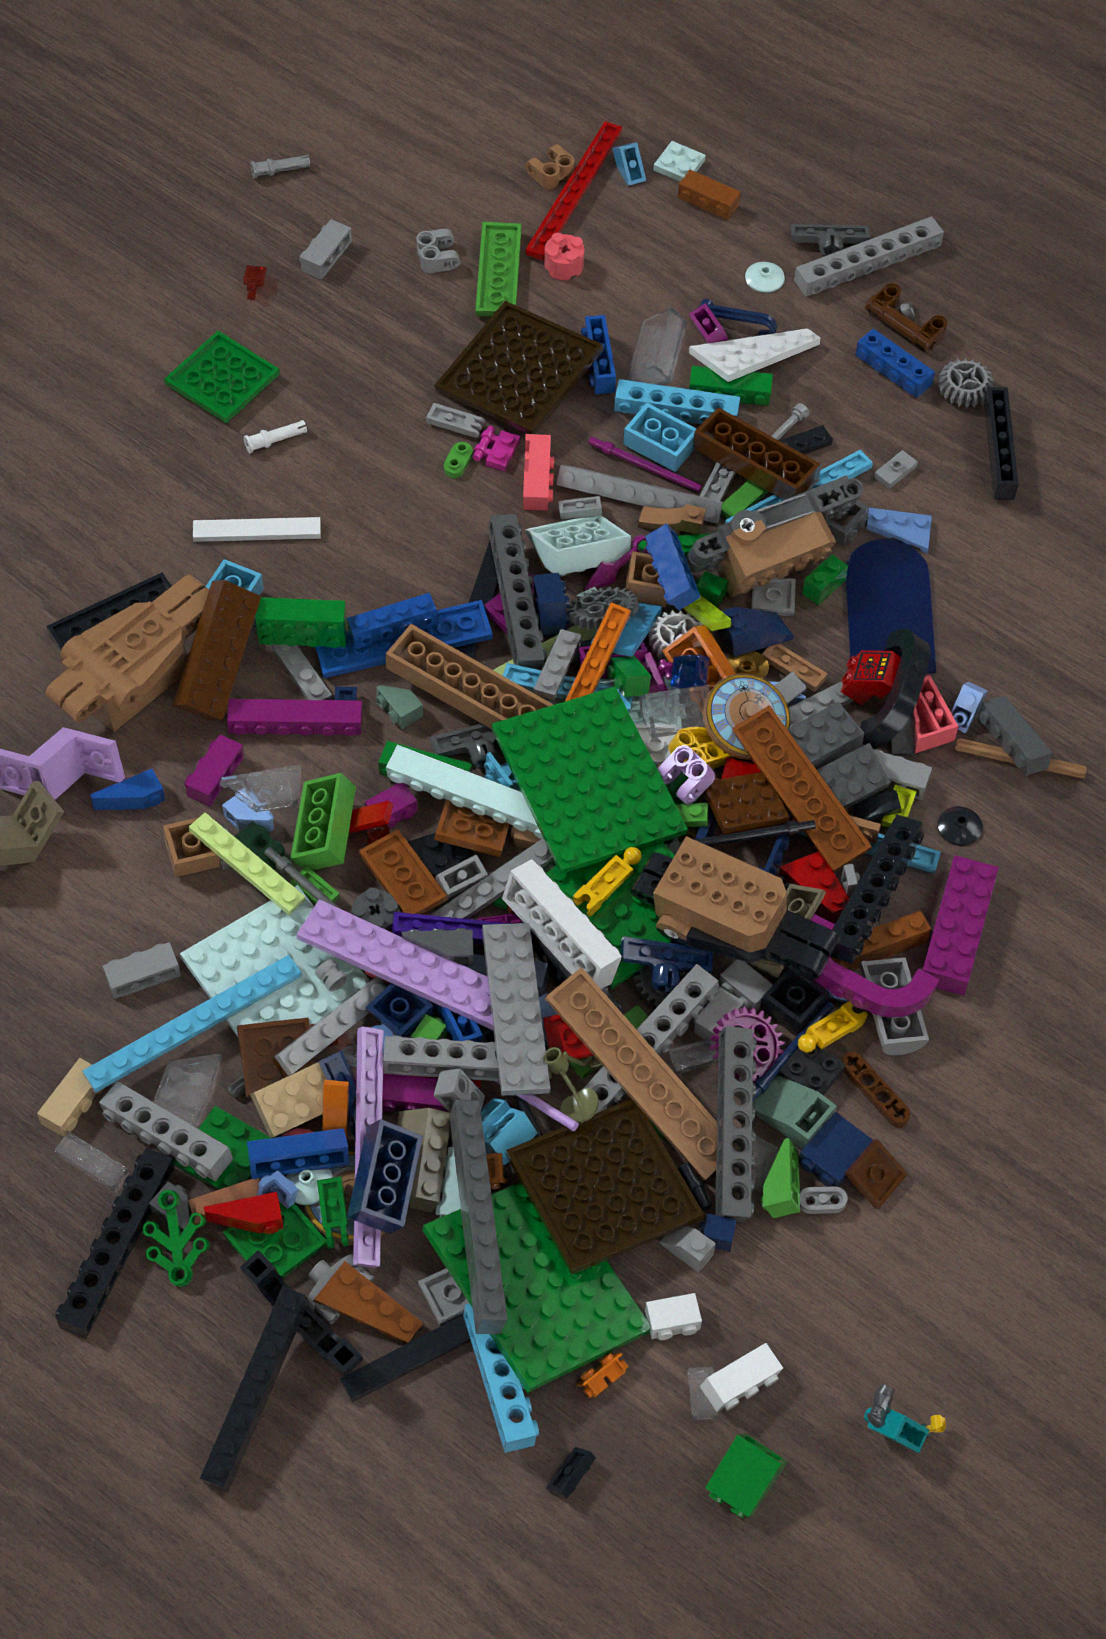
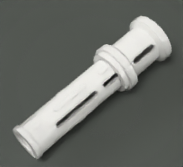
[244,420,307,454]

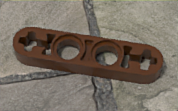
[842,1052,910,1128]

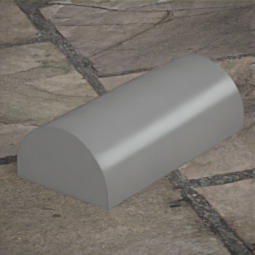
[860,957,929,1055]

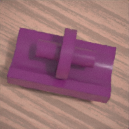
[641,652,675,696]

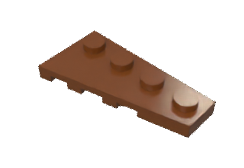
[313,1261,423,1344]

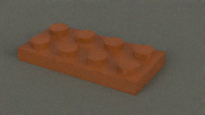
[359,829,447,915]

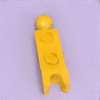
[573,847,642,916]
[798,1001,868,1053]

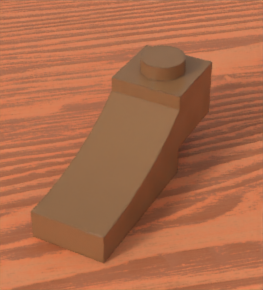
[638,504,706,536]

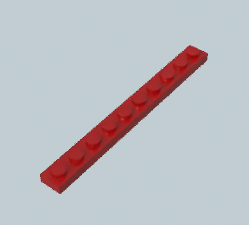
[525,121,622,261]

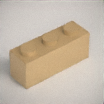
[37,1058,104,1137]

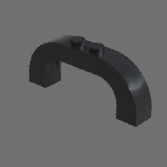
[860,628,930,750]
[240,1250,363,1378]

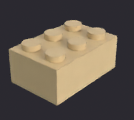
[250,1062,327,1138]

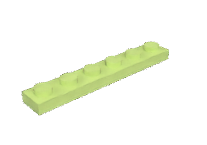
[189,813,305,915]

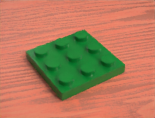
[174,1106,271,1190]
[223,1202,327,1278]

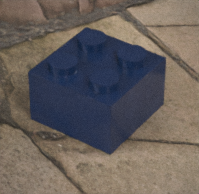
[533,573,570,636]

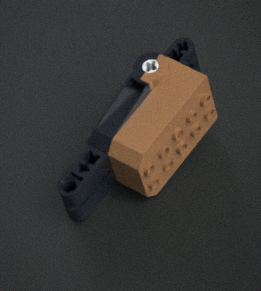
[630,836,840,979]

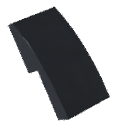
[853,790,901,823]

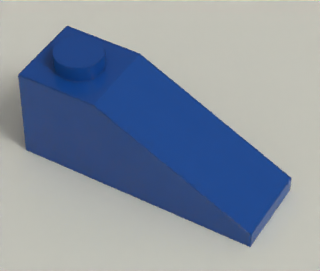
[90,768,165,810]

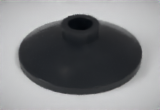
[938,806,983,846]

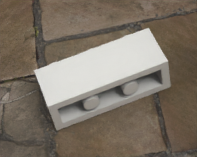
[700,1343,783,1412]

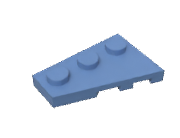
[866,508,932,554]

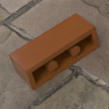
[678,170,741,220]

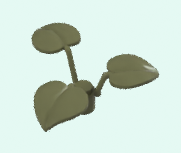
[533,1047,603,1123]

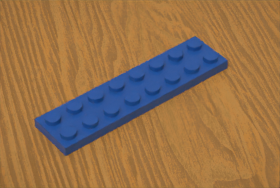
[315,600,493,678]

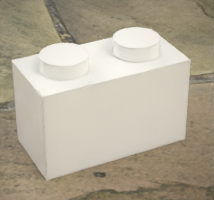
[645,1293,702,1340]

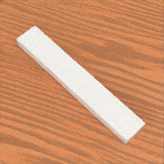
[193,517,321,542]

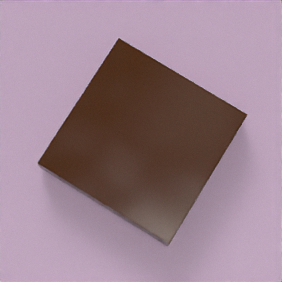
[844,1139,908,1209]

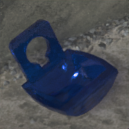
[670,654,710,688]

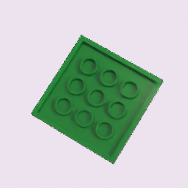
[164,331,280,424]

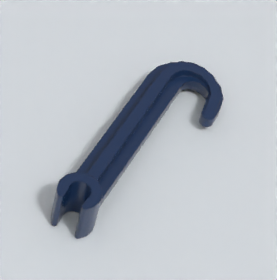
[698,299,777,336]

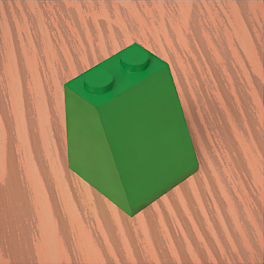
[705,1433,788,1518]

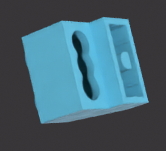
[481,1097,538,1165]

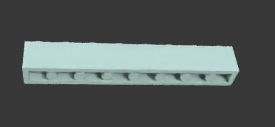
[386,745,543,839]

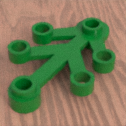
[143,1190,210,1287]

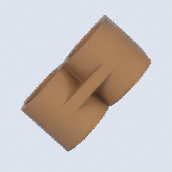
[525,144,575,190]

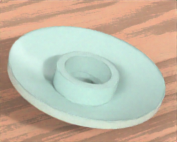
[745,262,785,293]
[286,1168,333,1205]

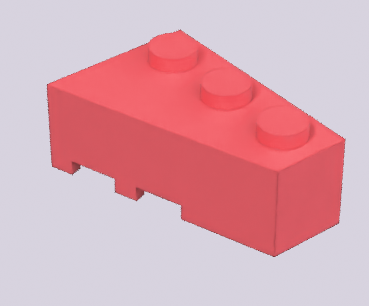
[523,434,554,511]
[913,675,958,754]

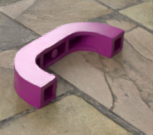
[811,914,939,1017]

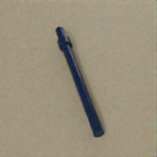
[752,1001,834,1103]

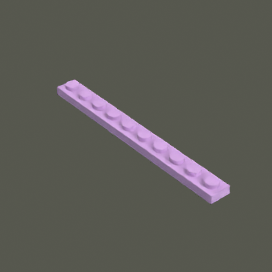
[353,1026,383,1268]

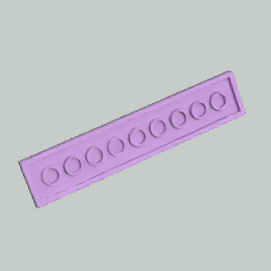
[297,899,494,1030]

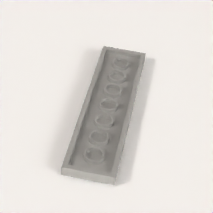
[482,923,550,1096]

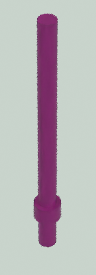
[588,436,702,493]

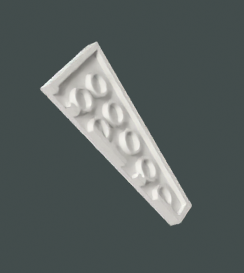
[689,329,821,382]

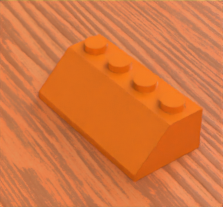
[662,625,736,716]

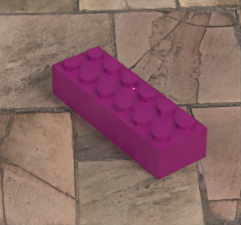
[922,855,999,995]

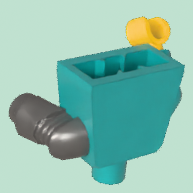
[864,1383,946,1453]

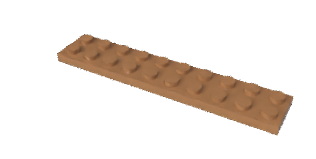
[545,967,740,1181]

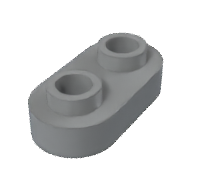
[800,1186,848,1214]

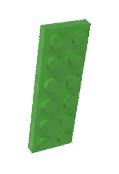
[475,222,522,317]

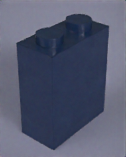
[799,1112,873,1187]

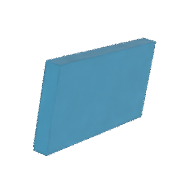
[591,602,662,657]

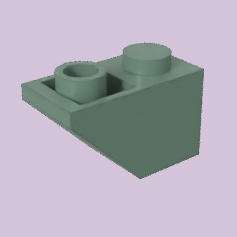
[375,685,423,730]

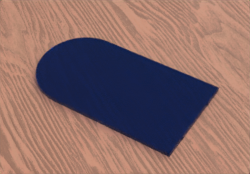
[846,539,936,674]

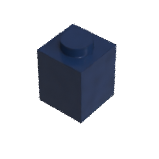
[699,1214,736,1252]

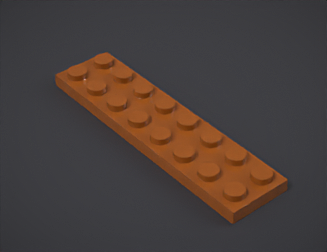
[732,705,872,873]

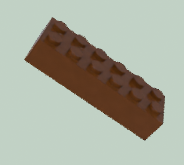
[693,407,821,500]
[173,580,261,720]

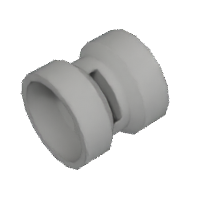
[315,959,348,992]

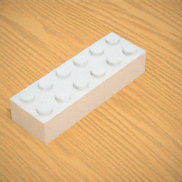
[502,859,622,989]

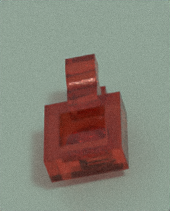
[243,265,267,300]

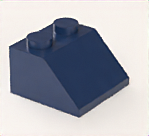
[366,983,433,1037]

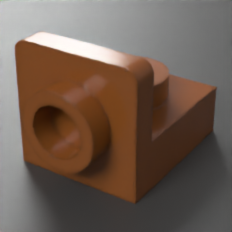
[486,1153,508,1190]

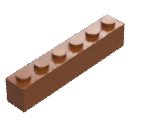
[811,911,931,982]

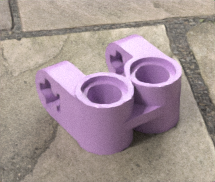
[658,745,715,805]

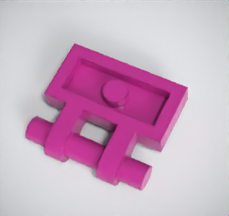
[473,426,520,471]

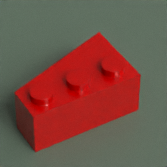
[778,852,849,924]

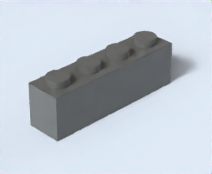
[978,695,1053,776]

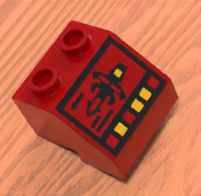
[840,651,901,706]

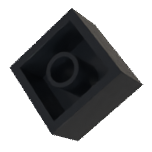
[761,968,829,1036]

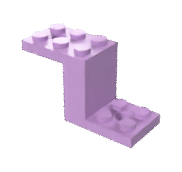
[0,727,125,800]

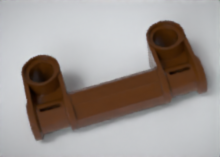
[865,283,947,353]

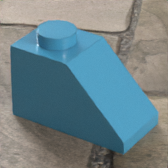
[612,142,647,186]

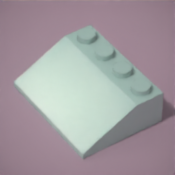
[526,515,631,576]

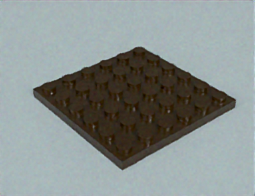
[434,301,604,434]
[506,1099,704,1275]

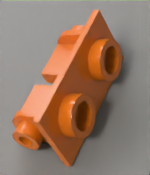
[576,1352,628,1399]

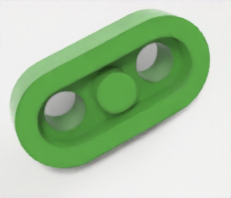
[444,442,472,478]

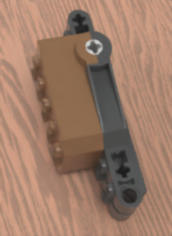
[686,475,864,598]

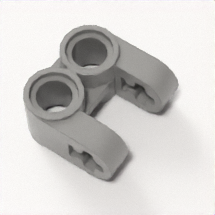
[417,229,460,274]

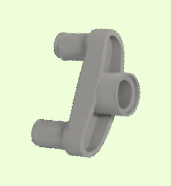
[308,1254,374,1324]

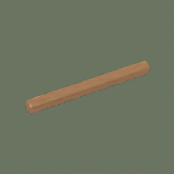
[955,738,1087,779]

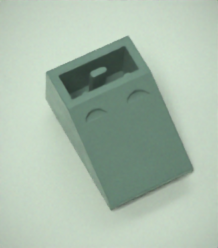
[752,1075,837,1149]

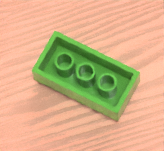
[290,773,356,870]

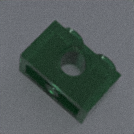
[234,821,285,870]

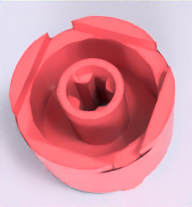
[544,233,584,280]

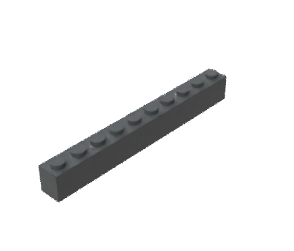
[450,1100,507,1334]

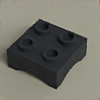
[779,1045,846,1096]

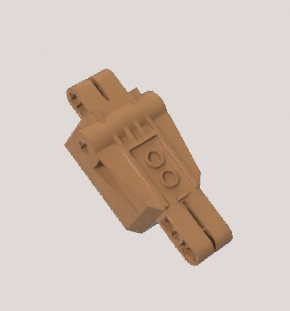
[45,574,209,732]

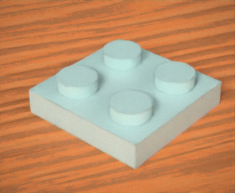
[653,141,706,182]

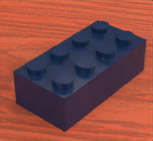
[347,1119,423,1234]

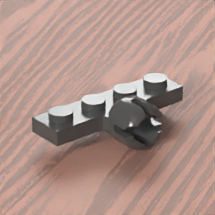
[790,224,870,257]
[430,724,498,769]

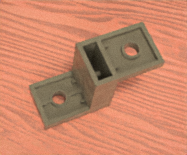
[0,781,64,866]

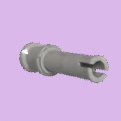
[250,155,310,179]

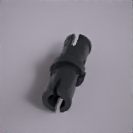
[677,1162,713,1212]

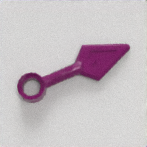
[584,535,649,591]

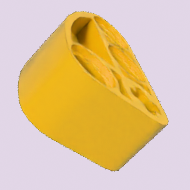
[668,727,734,773]

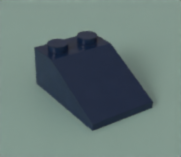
[717,607,794,657]

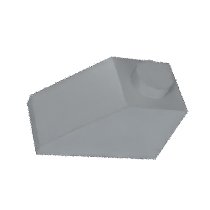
[660,1227,716,1273]

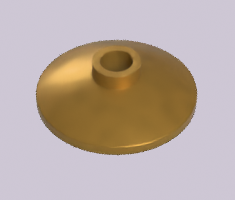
[727,651,769,678]

